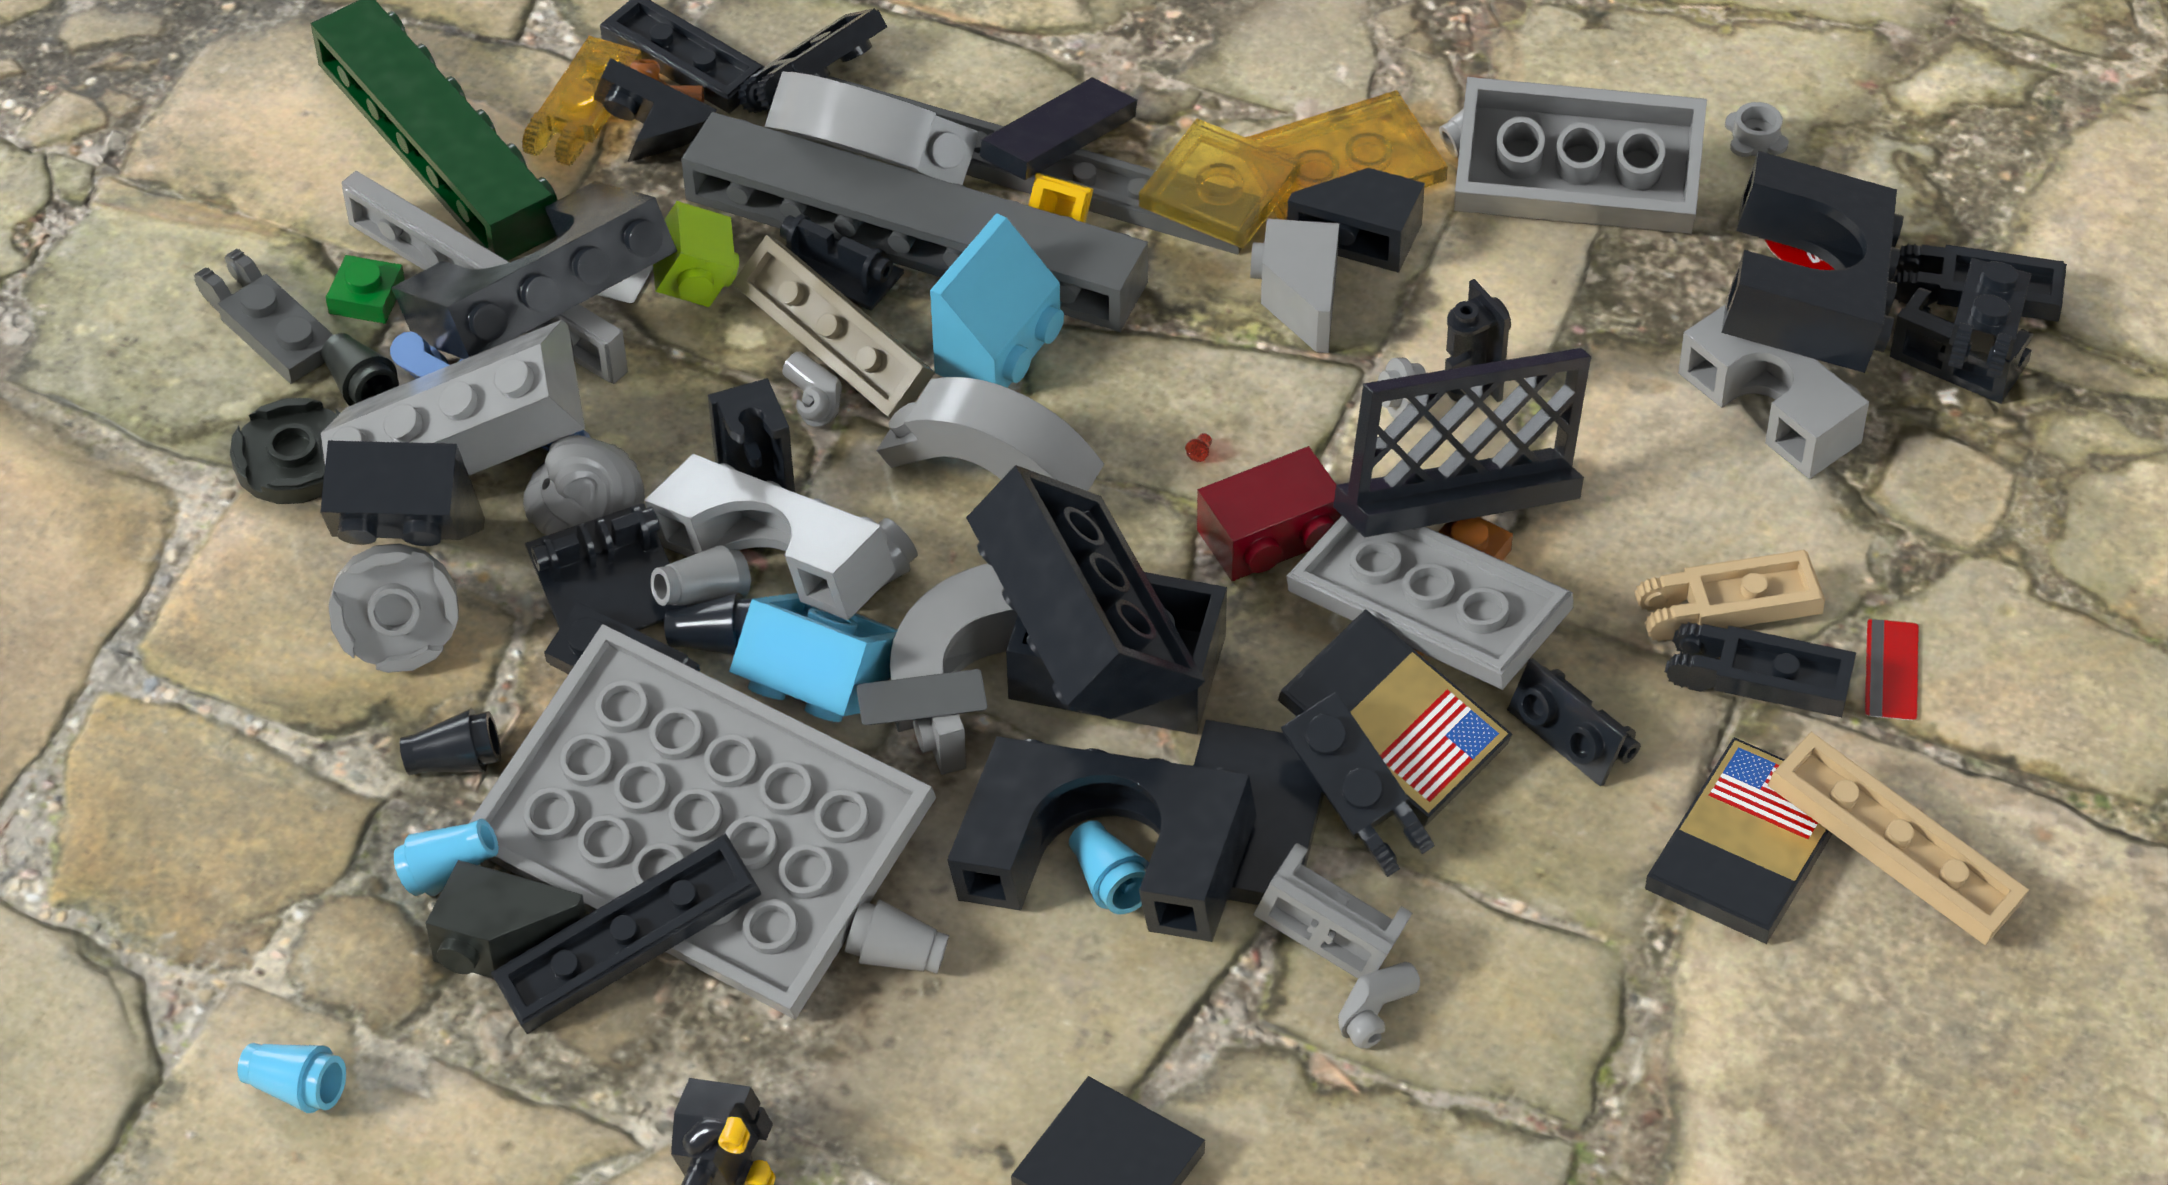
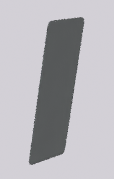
[856,669,988,726]

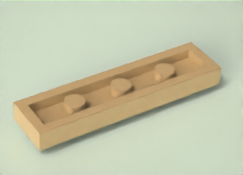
[1768,732,2029,946]

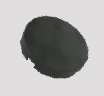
[230,398,341,504]

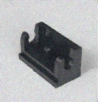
[1890,287,2033,404]
[708,378,795,492]

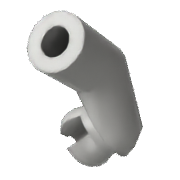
[1338,962,1420,1049]

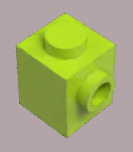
[653,201,739,307]

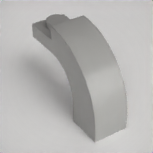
[764,72,980,185]
[876,377,1104,491]
[890,563,1018,775]

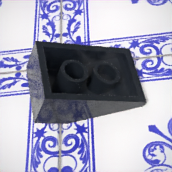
[320,440,485,546]

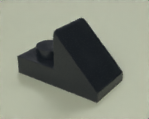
[593,58,717,162]

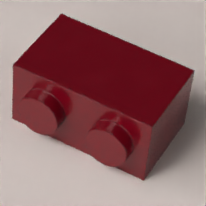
[1197,446,1342,581]

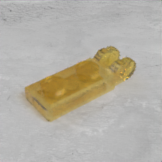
[522,36,642,166]

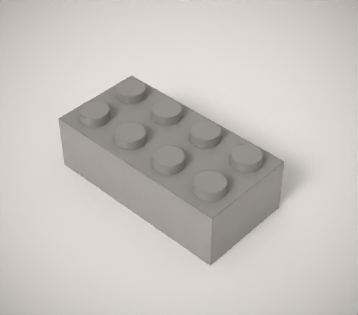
[1454,77,1707,234]

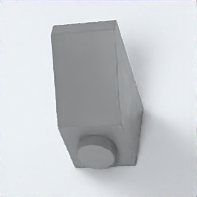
[1250,219,1339,353]

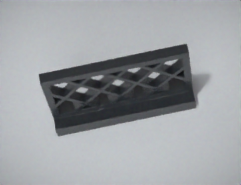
[1333,348,1591,537]

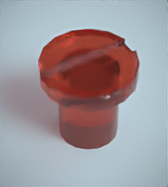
[1185,433,1212,462]

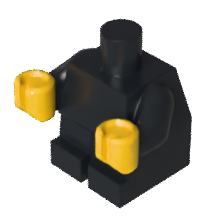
[671,1078,776,1185]

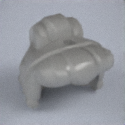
[523,435,645,535]

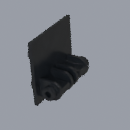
[525,503,688,631]

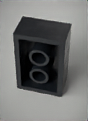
[1006,572,1227,734]

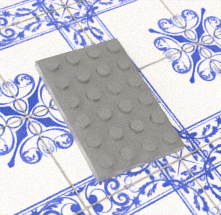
[468,624,936,1020]

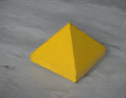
[1028,173,1094,223]

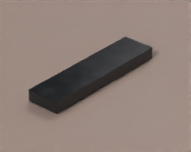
[491,833,762,1034]

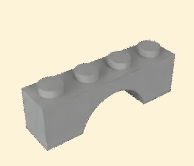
[644,454,896,620]

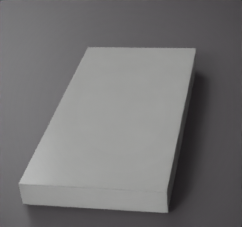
[1287,516,1574,690]

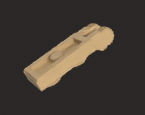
[1634,550,1825,642]

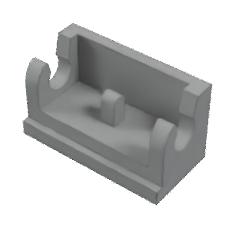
[1253,843,1413,979]

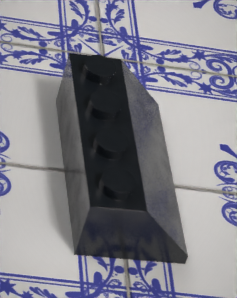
[966,465,1205,720]

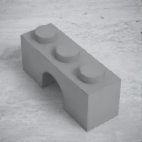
[1678,305,1869,479]

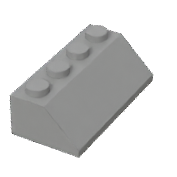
[321,320,585,475]

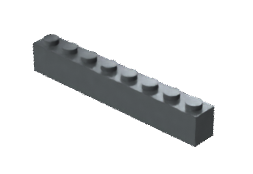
[681,112,1148,332]

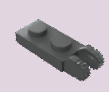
[194,248,333,384]

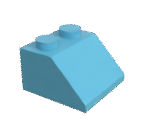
[930,213,1064,388]
[729,593,898,722]

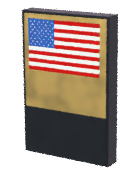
[1278,609,1512,827]
[1645,737,1833,944]

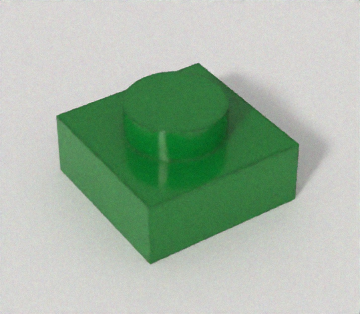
[325,255,405,324]

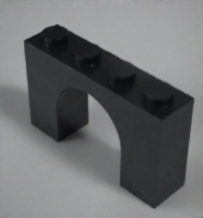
[1721,151,1904,373]
[392,181,677,359]
[947,736,1257,942]

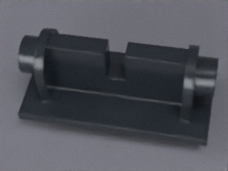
[780,214,904,311]
[1445,279,1511,402]
[1507,658,1641,787]

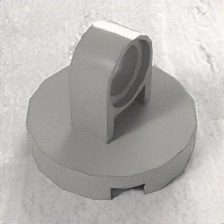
[329,543,459,673]

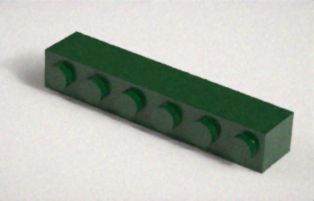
[310,0,558,261]

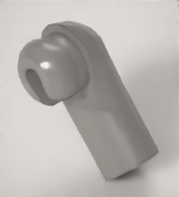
[782,351,842,426]

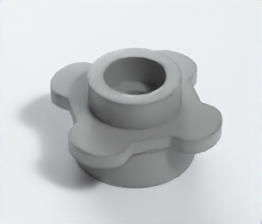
[1725,102,1789,157]

